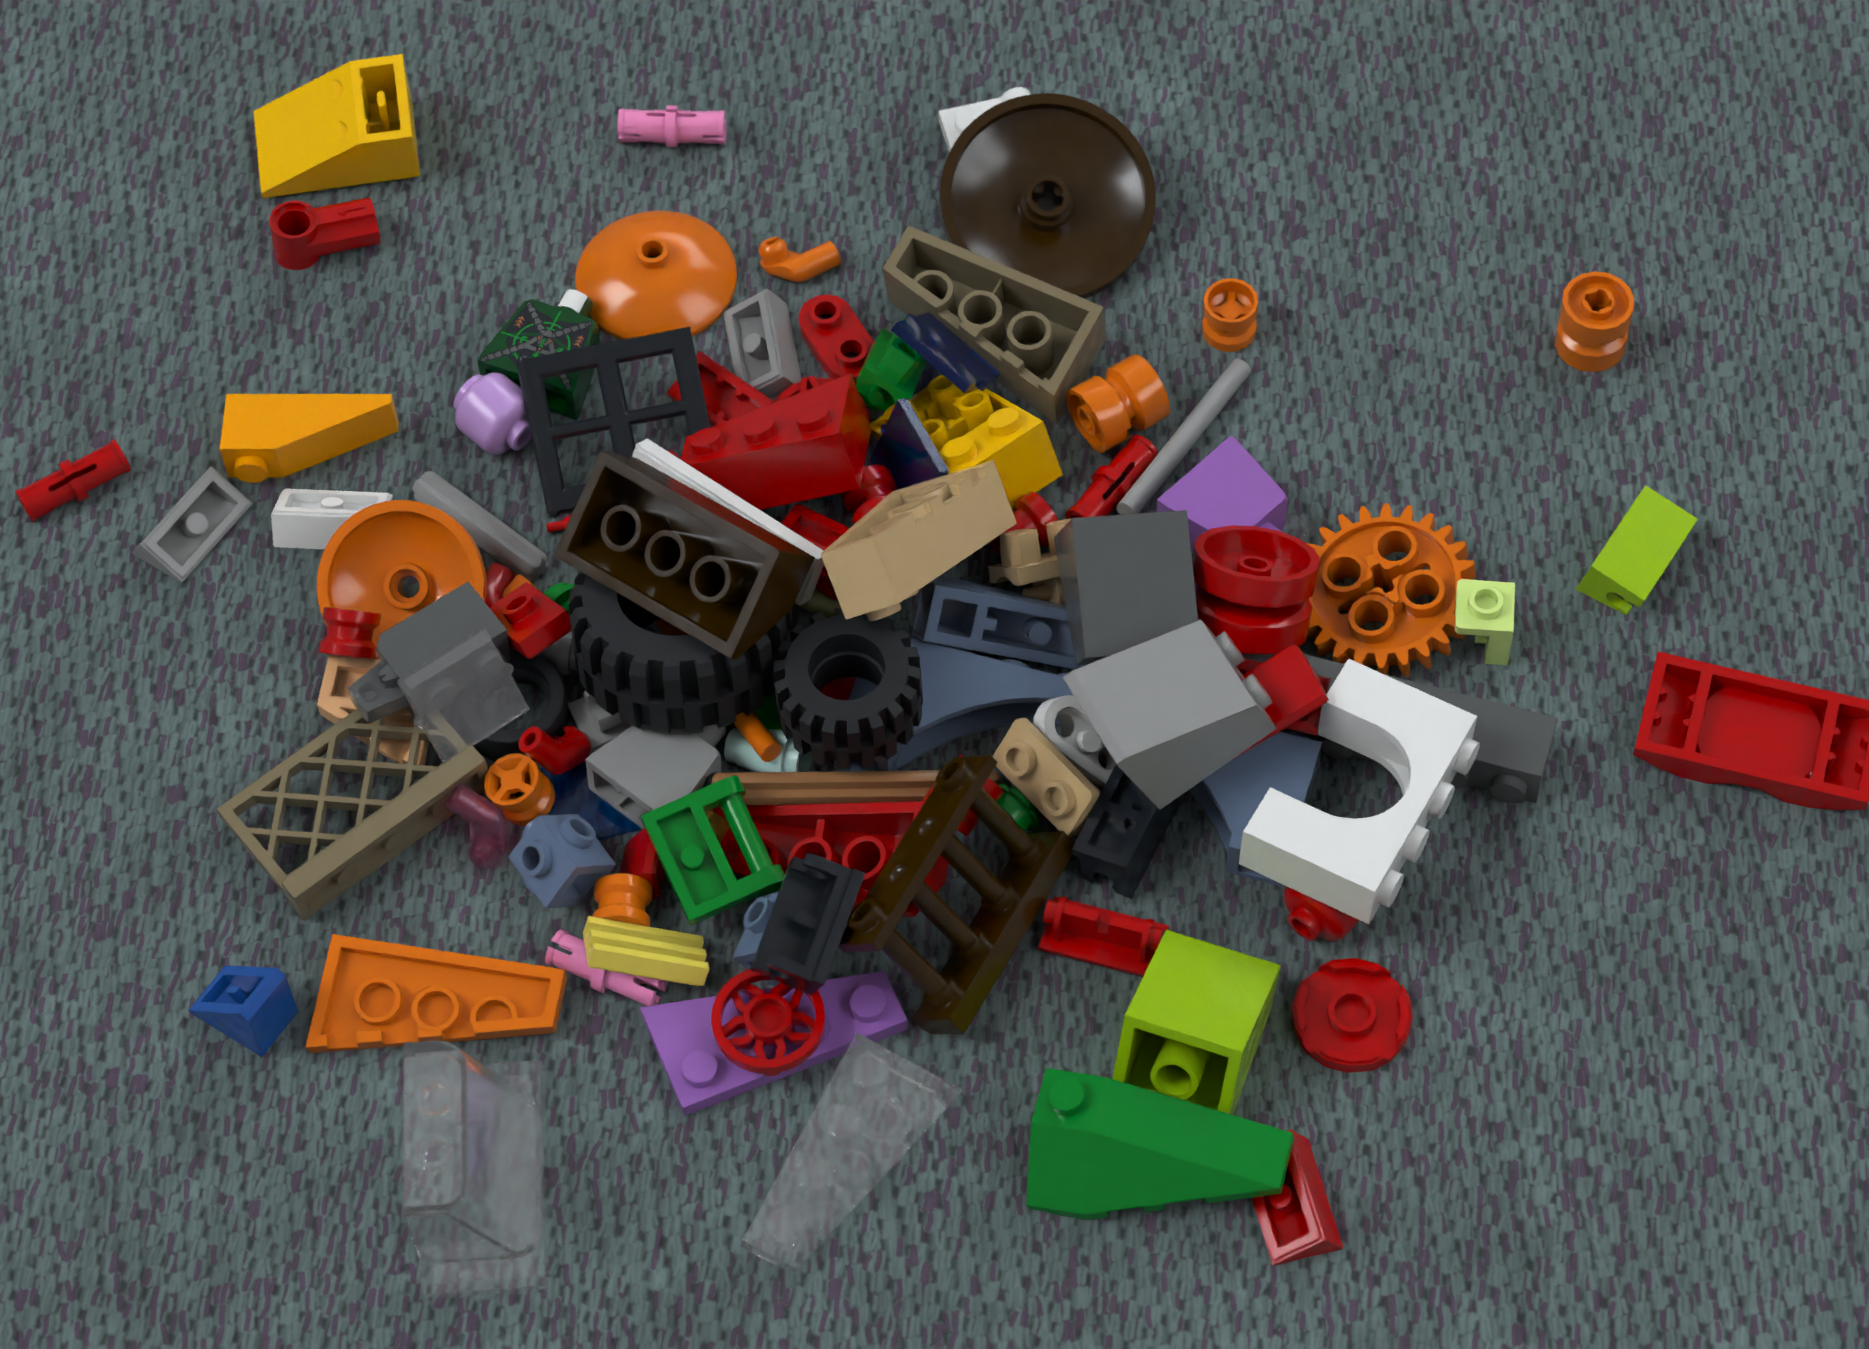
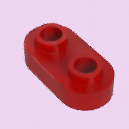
[799,295,874,385]

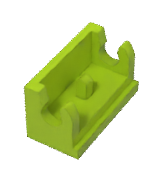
[1575,485,1698,615]

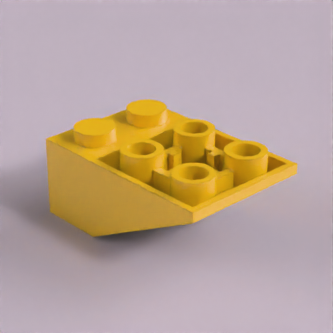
[254,54,421,198]
[870,370,1063,508]

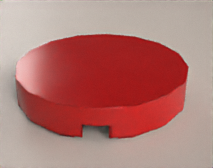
[1291,958,1413,1073]

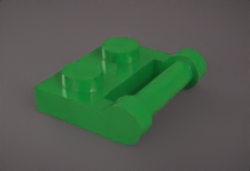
[641,775,785,926]

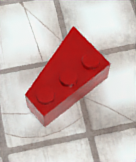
[680,373,871,510]

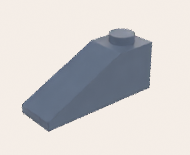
[913,576,1085,669]

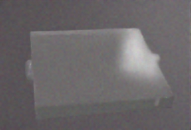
[397,627,530,763]

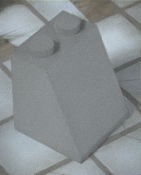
[1063,620,1277,810]

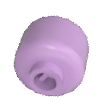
[453,373,532,455]

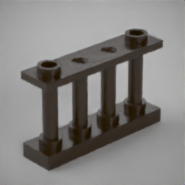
[838,755,1075,1034]

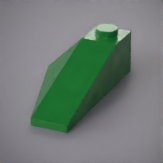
[1026,1068,1295,1220]

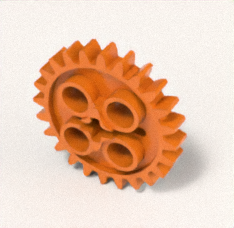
[1306,503,1476,677]

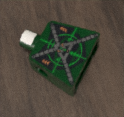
[477,289,600,420]

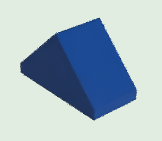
[188,965,298,1057]

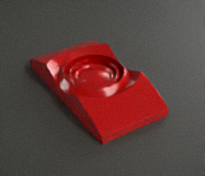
[1633,651,1869,810]

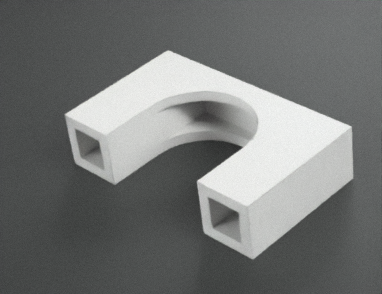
[1239,659,1480,924]

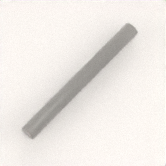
[1117,359,1251,515]

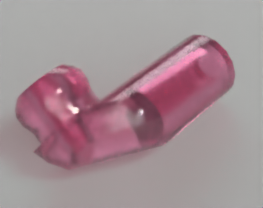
[446,784,508,869]

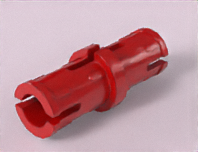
[1065,434,1159,519]
[15,439,131,522]

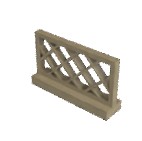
[216,709,488,921]

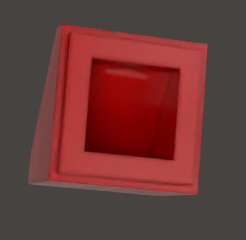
[620,828,665,899]

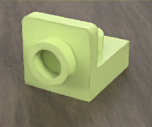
[1455,579,1515,665]

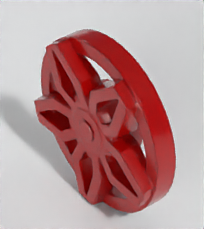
[711,969,826,1076]

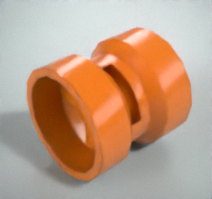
[1202,278,1259,352]

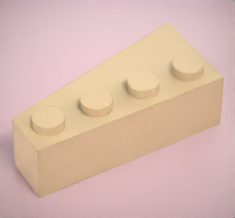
[821,460,1017,621]

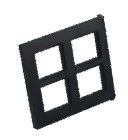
[516,327,710,518]

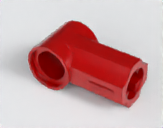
[269,197,381,270]

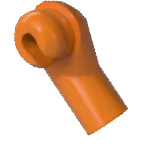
[758,237,841,283]

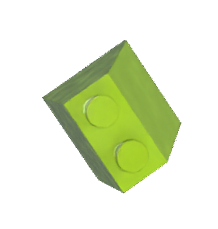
[1112,930,1281,1115]

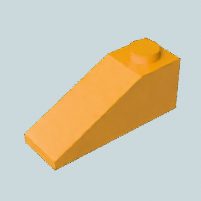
[219,394,399,483]

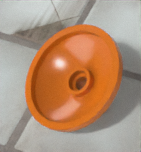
[575,211,737,340]
[317,500,486,660]

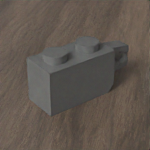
[348,582,511,723]

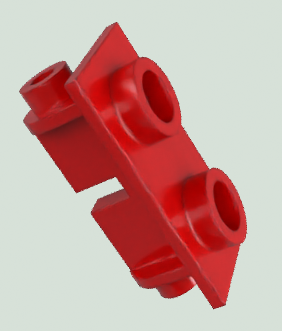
[1038,896,1169,977]

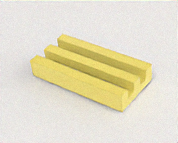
[583,916,709,986]

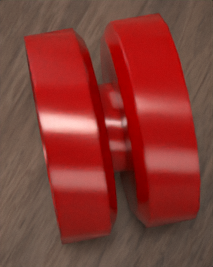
[1192,525,1321,654]

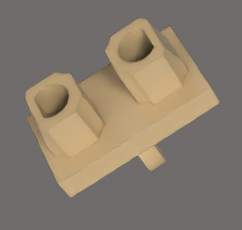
[988,519,1071,606]

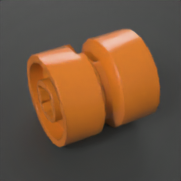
[1555,271,1635,372]
[1066,354,1170,453]

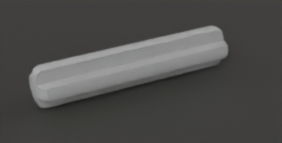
[412,471,549,582]

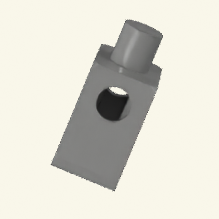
[586,724,727,830]

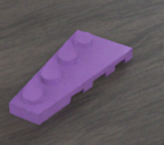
[640,971,908,1116]

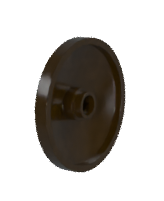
[939,93,1156,299]

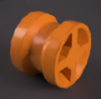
[484,753,555,826]
[592,873,653,927]

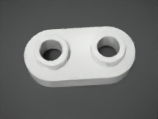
[1033,695,1116,788]

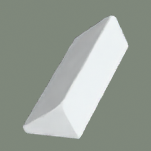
[271,489,393,549]

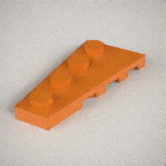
[305,934,568,1053]

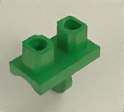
[856,316,933,411]

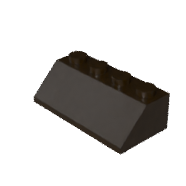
[553,451,815,659]

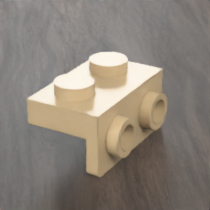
[993,718,1102,837]

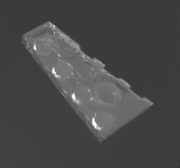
[741,1033,964,1274]

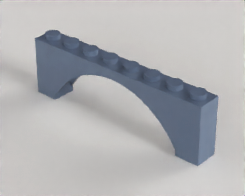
[833,633,1322,887]

